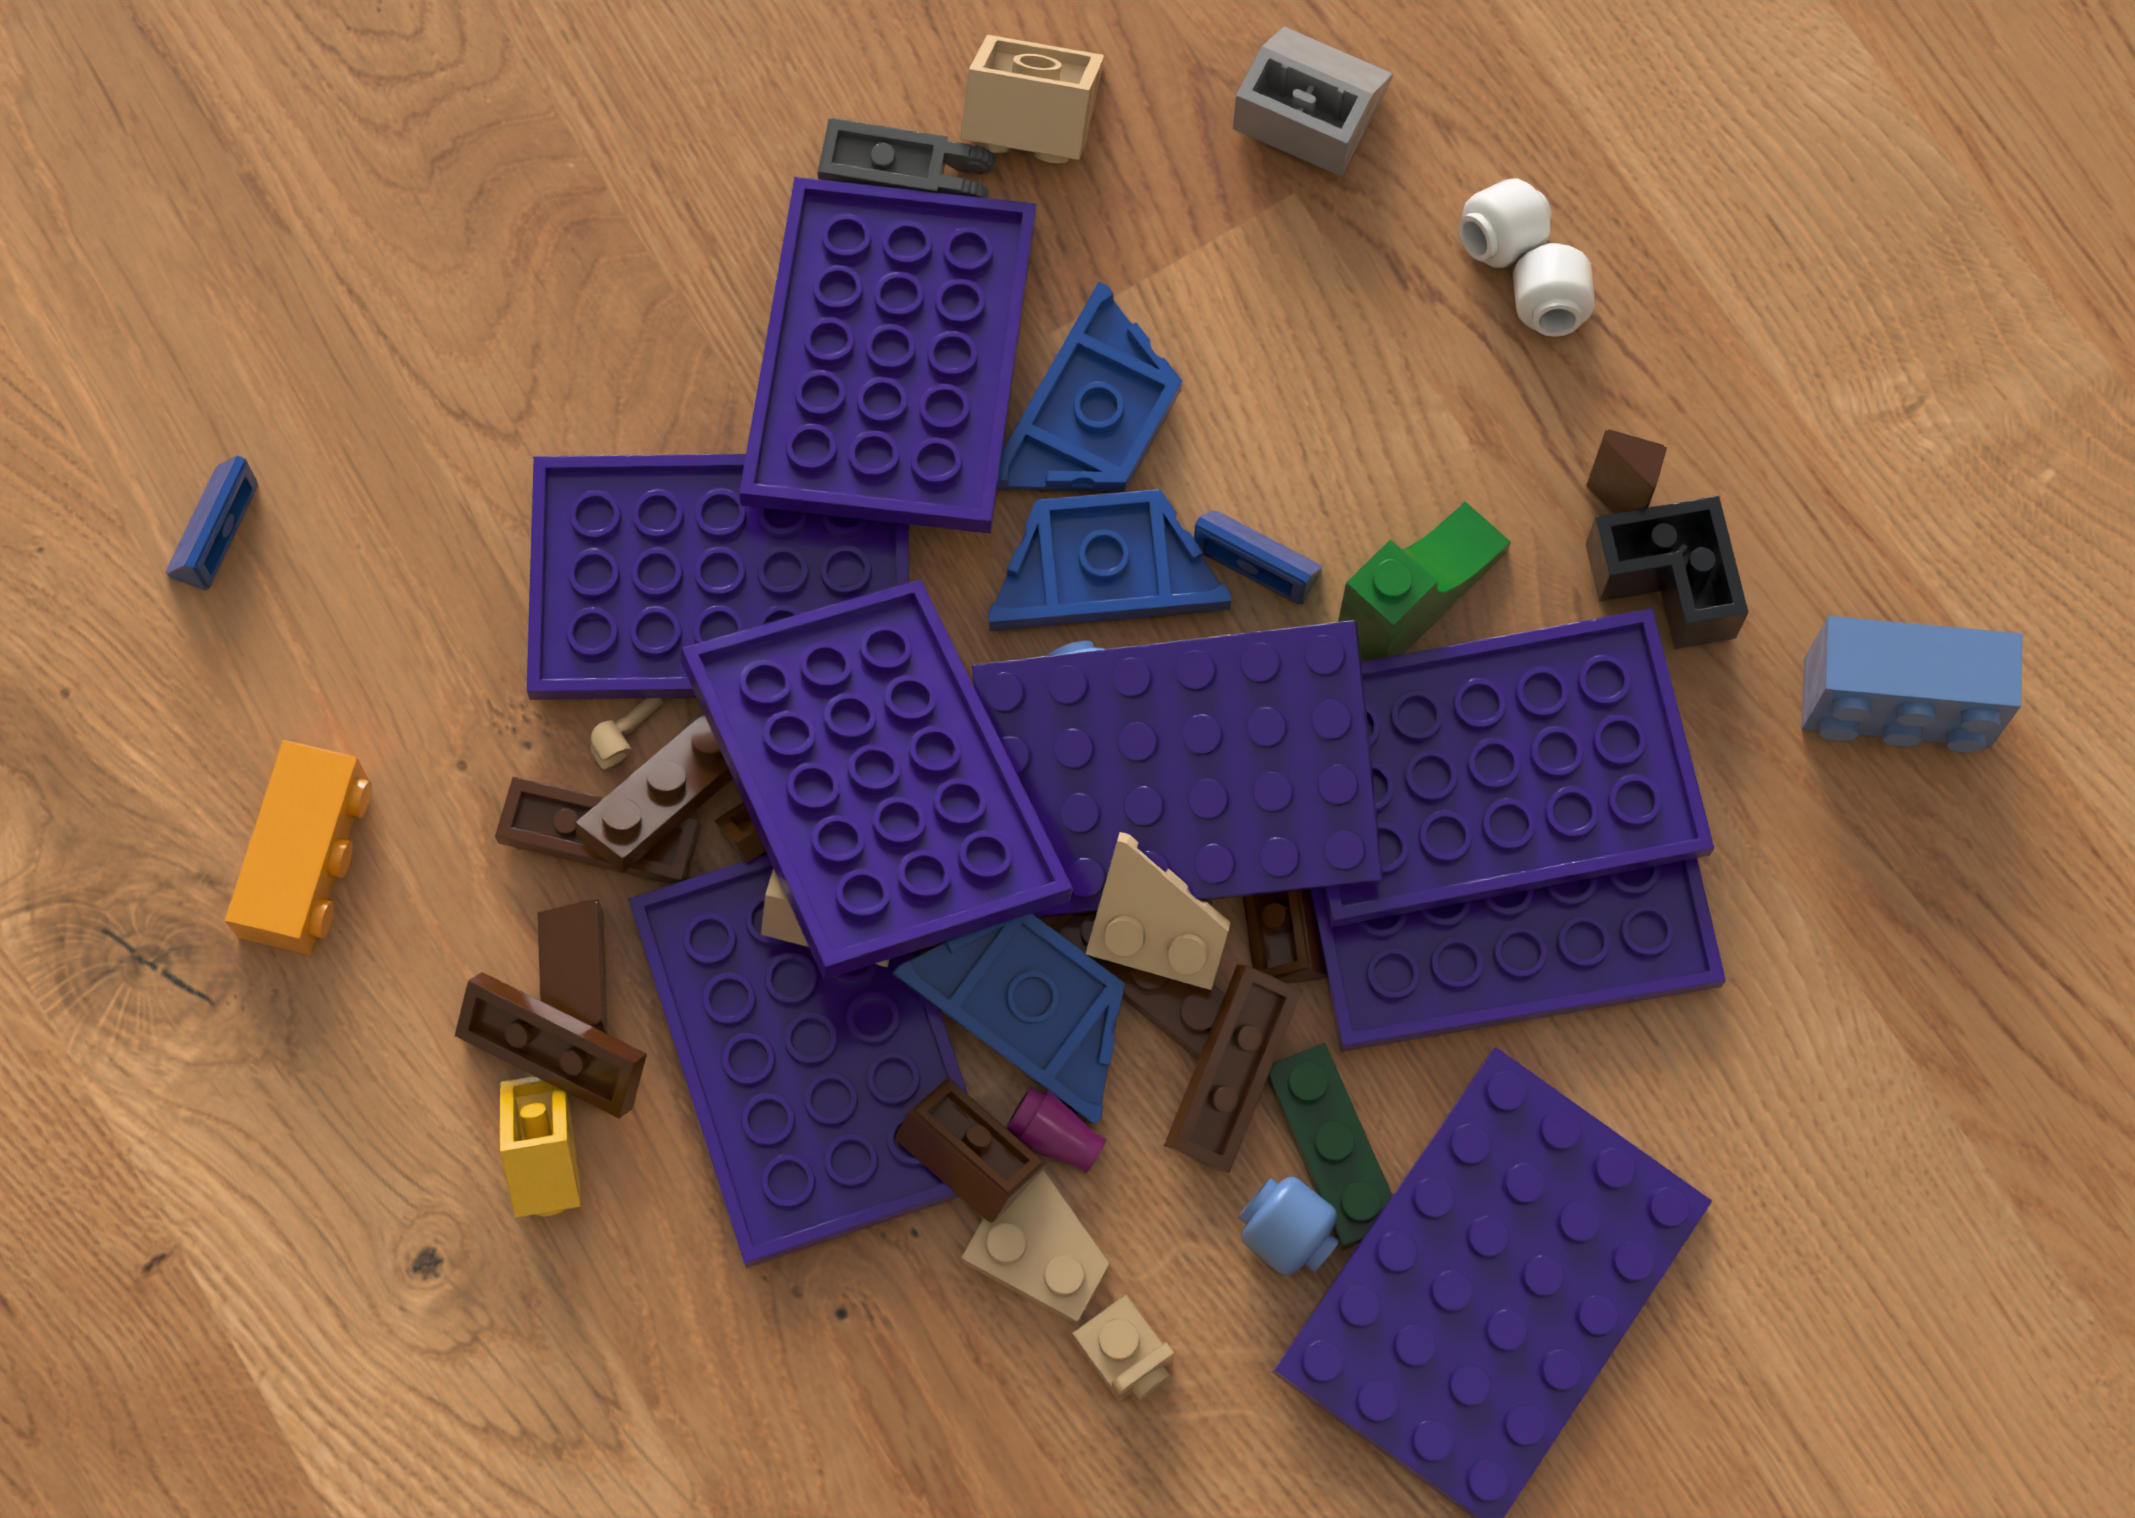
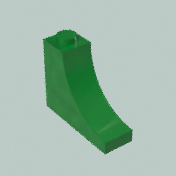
[1338,501,1511,662]

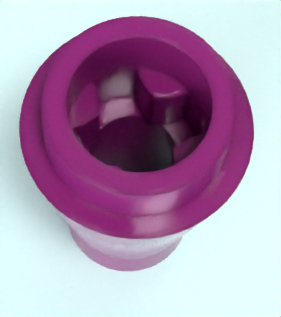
[1005,1087,1106,1173]

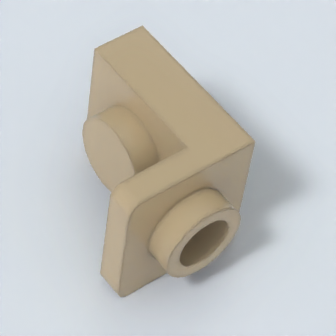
[1072,1294,1174,1402]

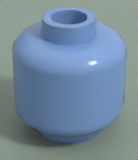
[1238,1176,1339,1276]

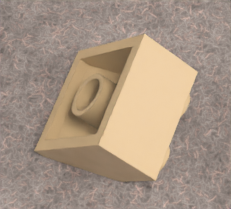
[960,35,1104,163]

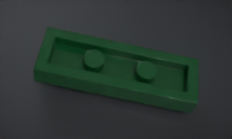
[1267,1042,1392,1251]

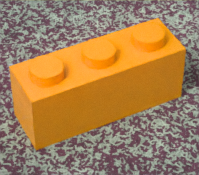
[224,740,372,955]

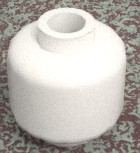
[1459,178,1551,268]
[1513,243,1596,337]

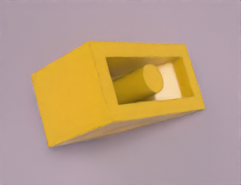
[500,1076,581,1218]

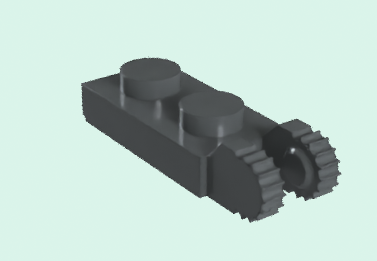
[817,118,995,198]

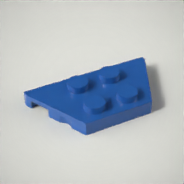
[997,282,1182,492]
[988,489,1231,631]
[892,914,1125,1125]

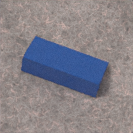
[166,456,259,591]
[1194,511,1322,604]

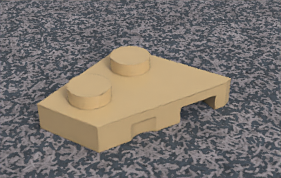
[1086,832,1231,990]
[961,1170,1109,1326]

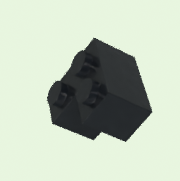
[1586,496,1749,649]

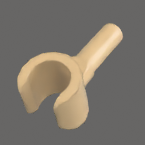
[590,698,663,770]

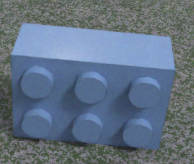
[1801,616,2023,753]

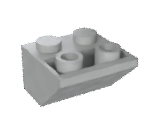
[1233,27,1393,177]

